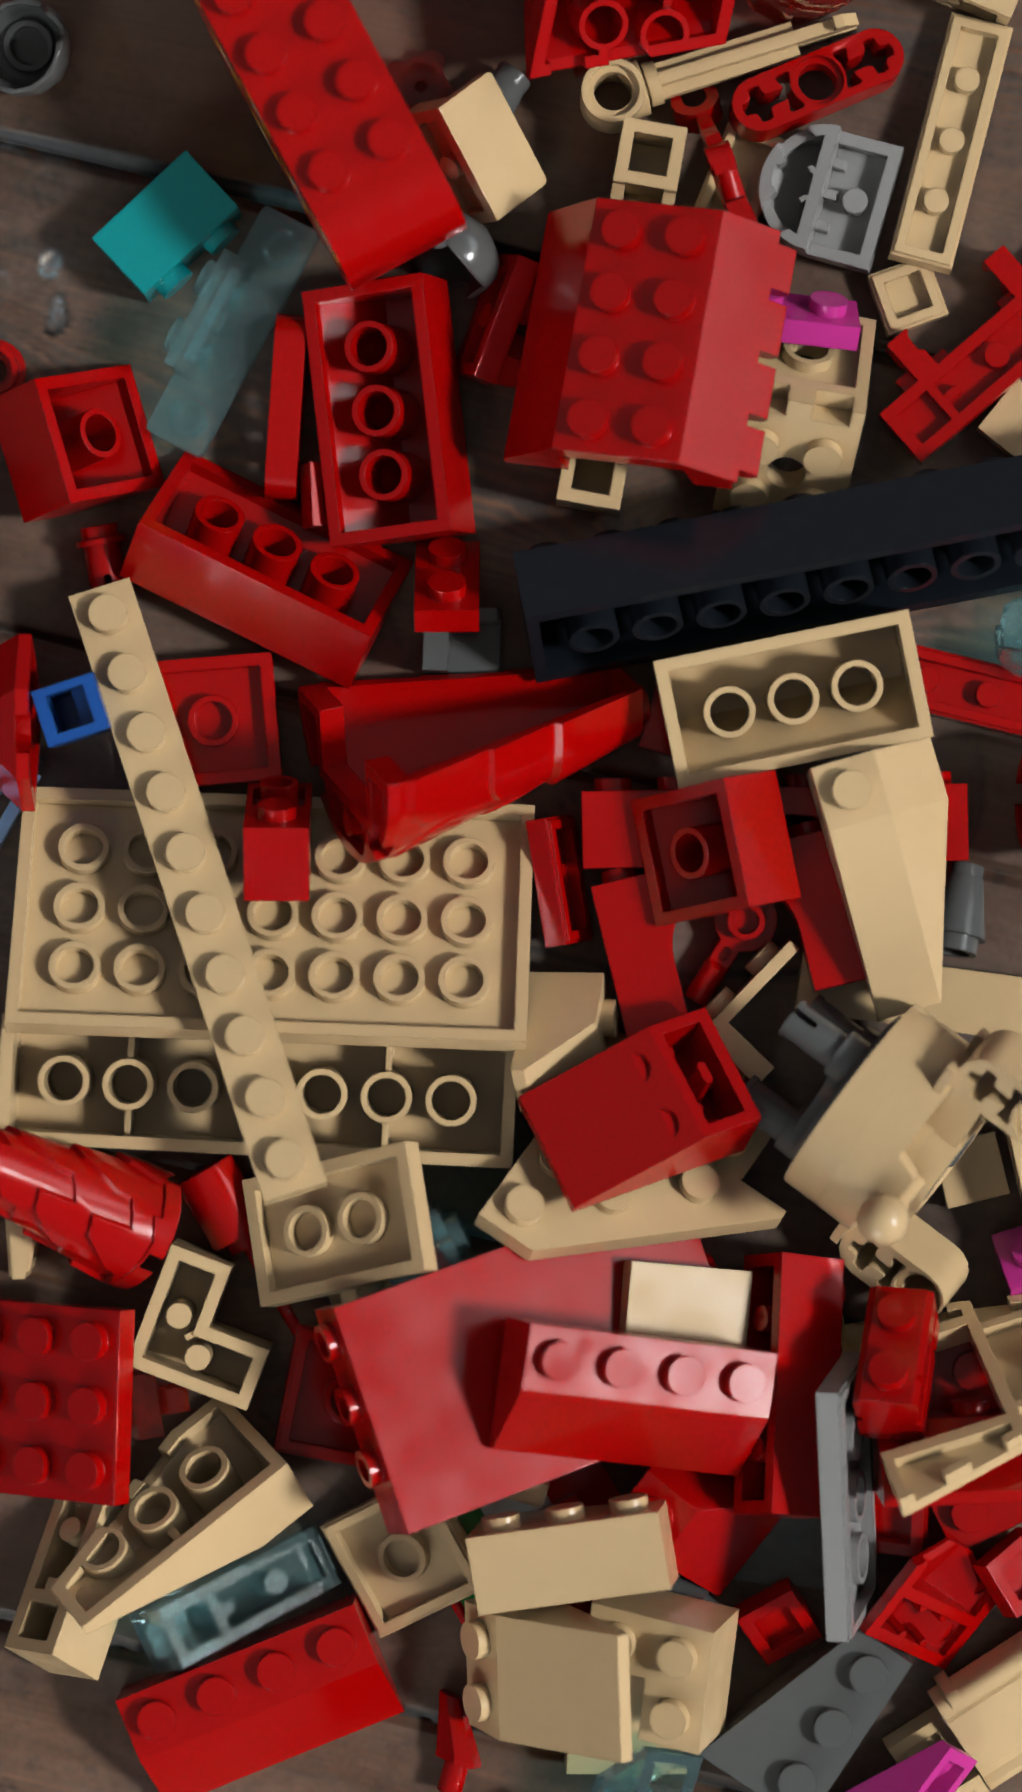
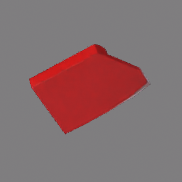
[859,1537,995,1670]

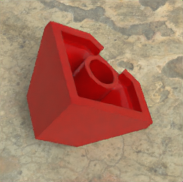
[0,634,41,812]

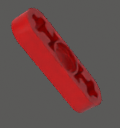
[728,28,904,142]
[264,313,308,500]

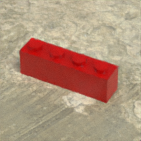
[733,1252,846,1519]

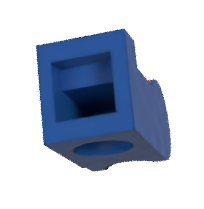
[30,672,112,748]

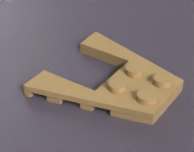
[841,1294,1022,1517]

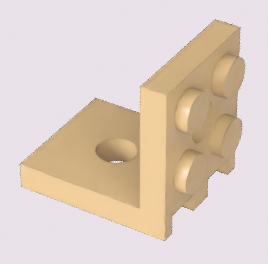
[713,317,877,511]

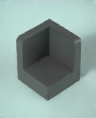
[422,607,502,674]

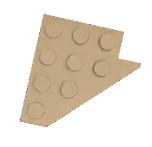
[474,1031,787,1261]

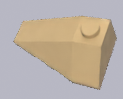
[806,738,948,1021]
[50,1398,313,1634]

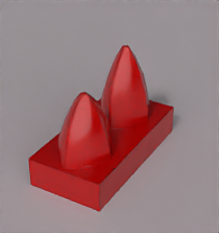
[456,254,539,387]

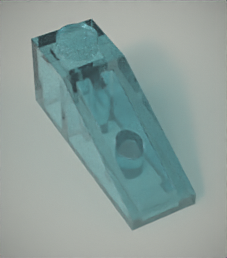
[128,1525,342,1673]

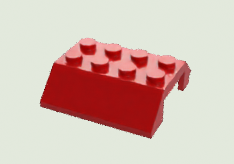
[503,197,797,489]

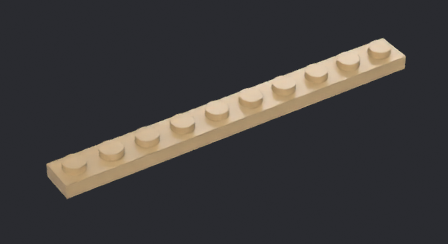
[68,577,328,1206]

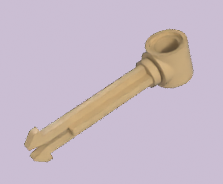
[580,12,859,134]

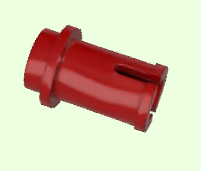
[75,522,127,589]

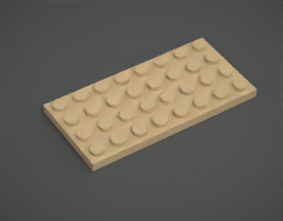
[4,786,535,1051]

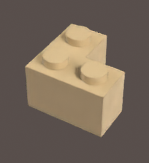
[133,1238,274,1411]
[590,1590,739,1755]

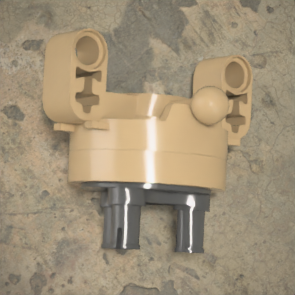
[745,994,1022,1314]

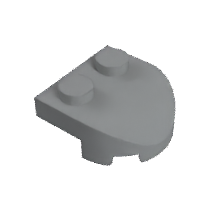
[759,124,905,275]

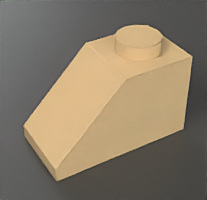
[510,972,620,1112]

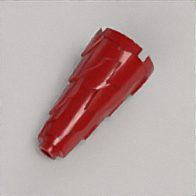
[0,1126,182,1289]

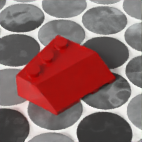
[523,0,735,79]

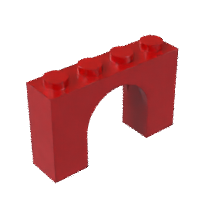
[591,819,866,1038]

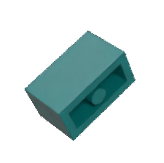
[92,150,242,303]

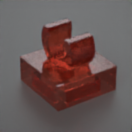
[131,1369,191,1440]

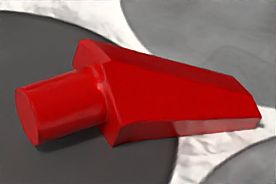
[435,1689,482,1792]

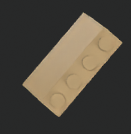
[652,609,934,788]

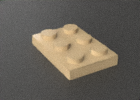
[242,1141,438,1307]

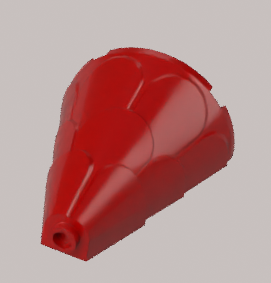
[298,667,650,864]

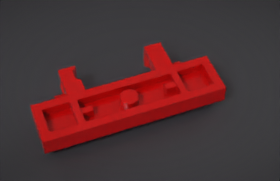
[878,245,1022,466]

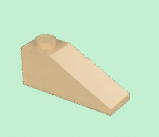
[4,1499,121,1681]

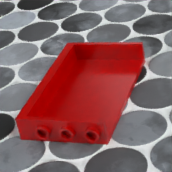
[314,1238,718,1535]

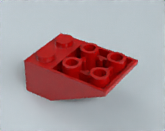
[517,1007,762,1212]

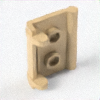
[927,1630,1022,1790]

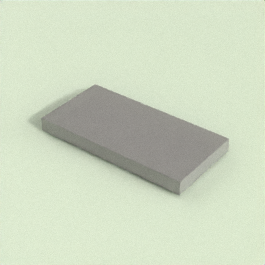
[815,1351,879,1643]

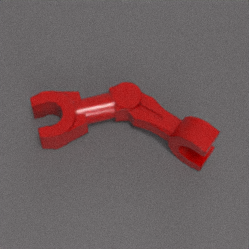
[671,85,758,223]

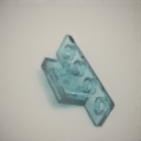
[147,206,319,458]

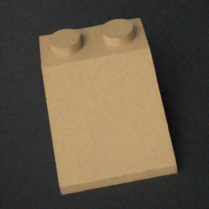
[460,1598,633,1763]

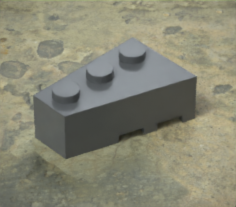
[699,1628,913,1792]

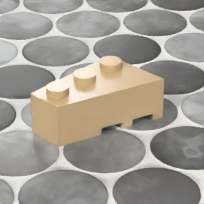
[465,1493,679,1616]

